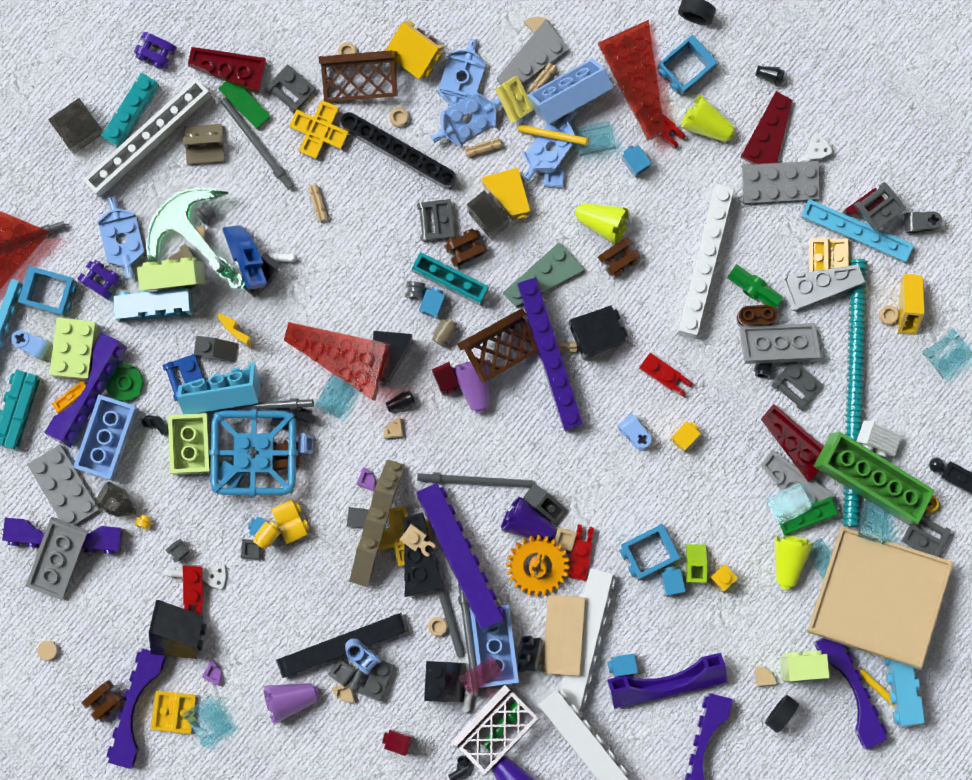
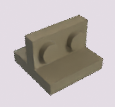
[183,124,225,165]

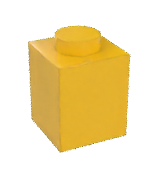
[670,421,701,452]
[709,564,738,592]

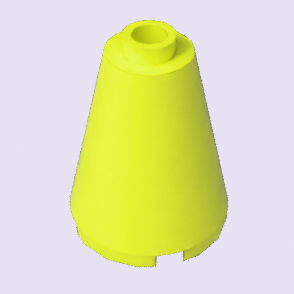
[681,95,735,142]
[575,203,630,244]
[774,535,813,589]

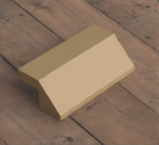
[542,596,585,676]

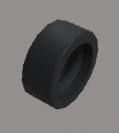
[678,0,716,25]
[765,695,799,733]

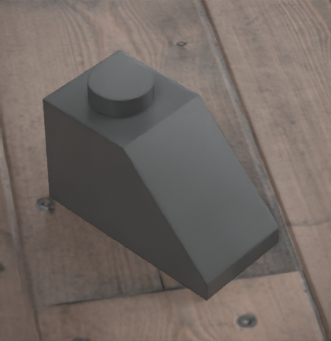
[194,336,237,362]
[523,483,568,526]

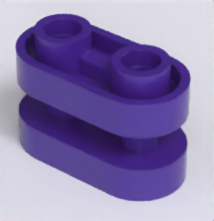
[133,31,177,70]
[77,259,121,300]

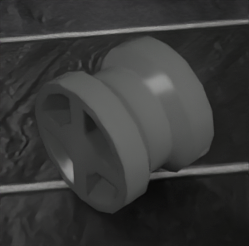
[193,201,217,225]
[405,281,425,300]
[165,539,190,563]

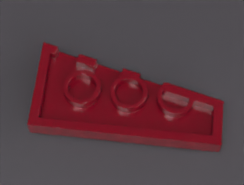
[188,47,266,94]
[740,91,792,164]
[761,404,823,482]

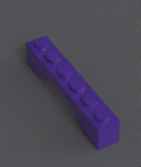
[44,333,128,448]
[2,517,123,555]
[813,638,888,749]
[106,648,167,769]
[607,653,728,709]
[684,693,733,780]

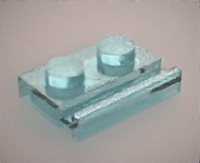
[573,121,616,157]
[315,372,358,419]
[765,482,813,525]
[858,500,889,544]

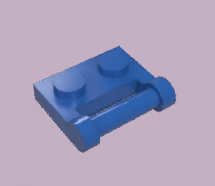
[162,354,204,401]

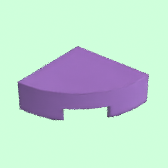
[356,467,376,491]
[202,660,222,686]

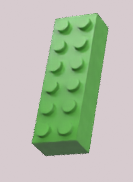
[814,432,935,525]

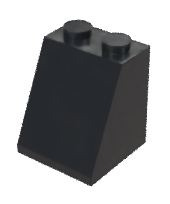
[569,305,628,360]
[369,331,413,385]
[149,600,207,659]
[424,661,466,702]

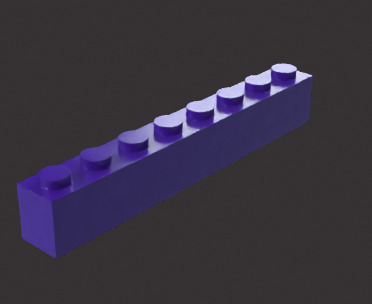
[517,277,583,430]
[416,483,505,634]

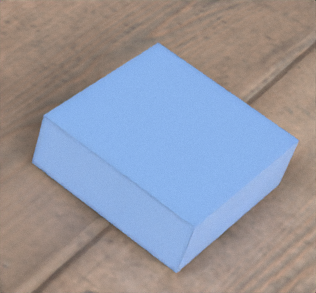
[544,168,564,188]
[298,434,314,455]

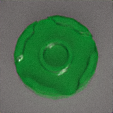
[106,364,144,402]

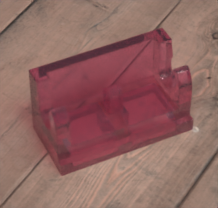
[459,656,502,694]

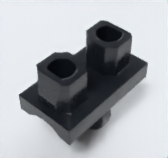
[517,636,543,672]

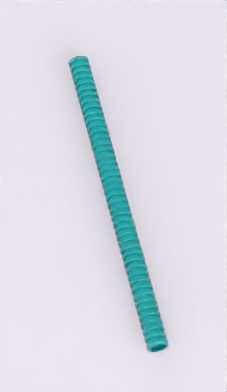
[842,259,868,527]

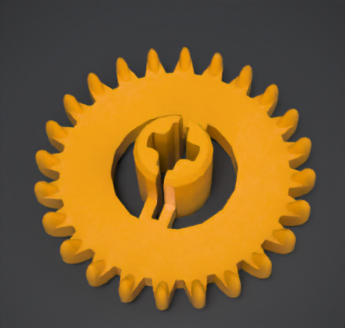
[506,535,570,597]

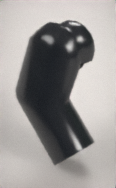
[141,415,169,436]
[448,755,470,780]

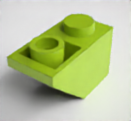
[685,544,707,583]

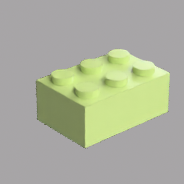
[137,257,206,291]
[49,318,99,381]
[168,413,211,475]
[780,650,829,681]

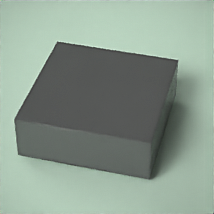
[347,507,368,528]
[241,539,261,560]
[328,659,356,687]

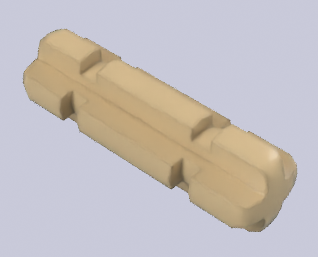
[528,63,557,93]
[465,137,502,157]
[308,184,327,222]
[556,341,577,353]

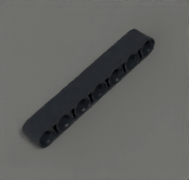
[341,112,456,189]
[276,613,408,678]

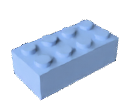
[527,58,613,125]
[73,395,139,481]
[470,604,519,688]

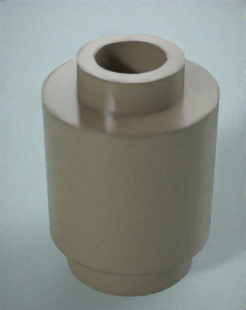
[432,318,458,347]

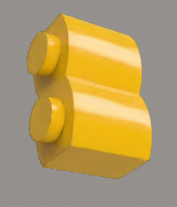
[271,499,310,544]

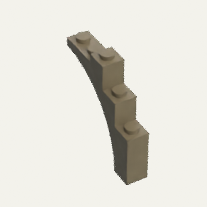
[349,459,405,587]

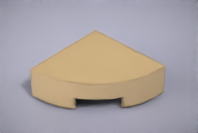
[524,17,551,33]
[383,418,403,439]
[755,666,776,686]
[332,683,355,702]

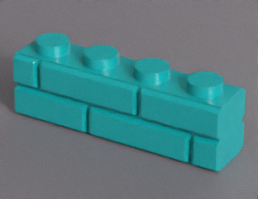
[101,73,160,148]
[412,252,489,306]
[0,370,41,451]

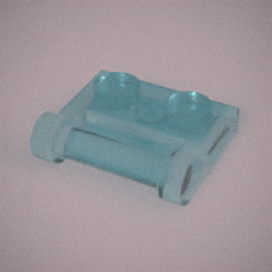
[922,328,972,378]
[182,695,232,747]

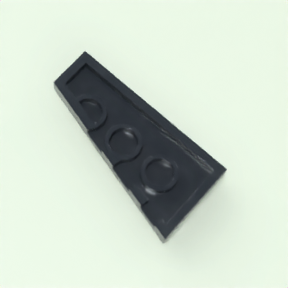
[403,512,442,597]

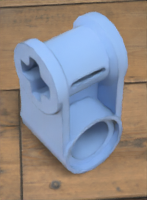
[11,330,50,361]
[617,413,651,451]
[345,638,382,675]

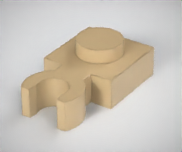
[400,524,436,556]
[554,527,577,557]

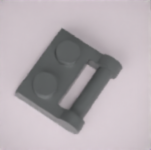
[265,64,316,114]
[854,182,906,232]
[417,199,455,242]
[771,362,822,410]
[901,516,951,557]
[347,660,395,702]

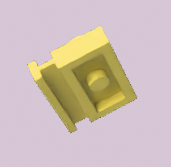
[495,76,534,123]

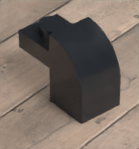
[241,252,280,298]
[270,408,315,432]

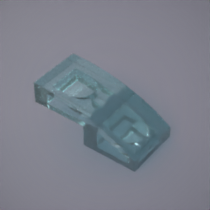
[809,538,832,580]

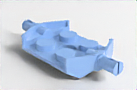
[438,38,486,107]
[430,92,502,146]
[522,112,577,181]
[97,197,145,279]

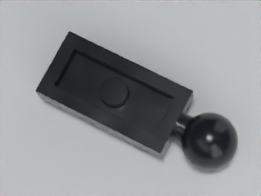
[929,457,972,495]

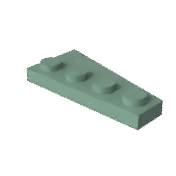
[503,242,585,307]

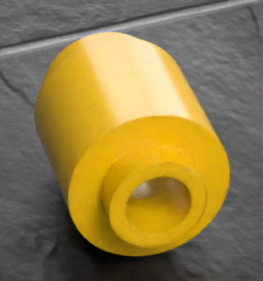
[253,520,281,550]

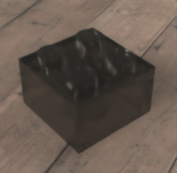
[48,98,104,155]
[467,190,509,240]

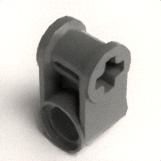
[904,211,942,233]

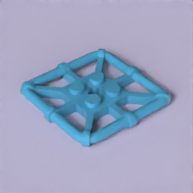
[209,409,298,497]

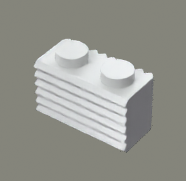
[856,421,902,458]

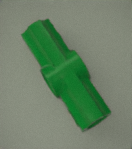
[727,264,783,308]

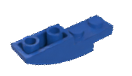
[222,225,267,290]

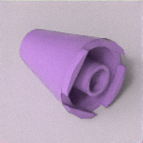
[452,359,490,413]
[263,683,319,724]

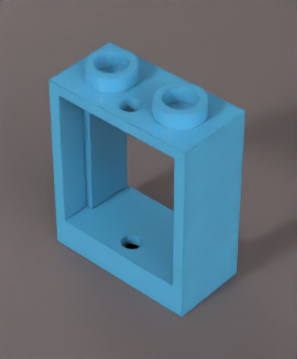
[657,34,718,95]
[18,266,77,317]
[619,524,680,580]

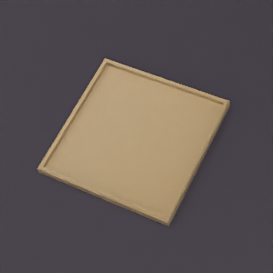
[807,526,954,670]

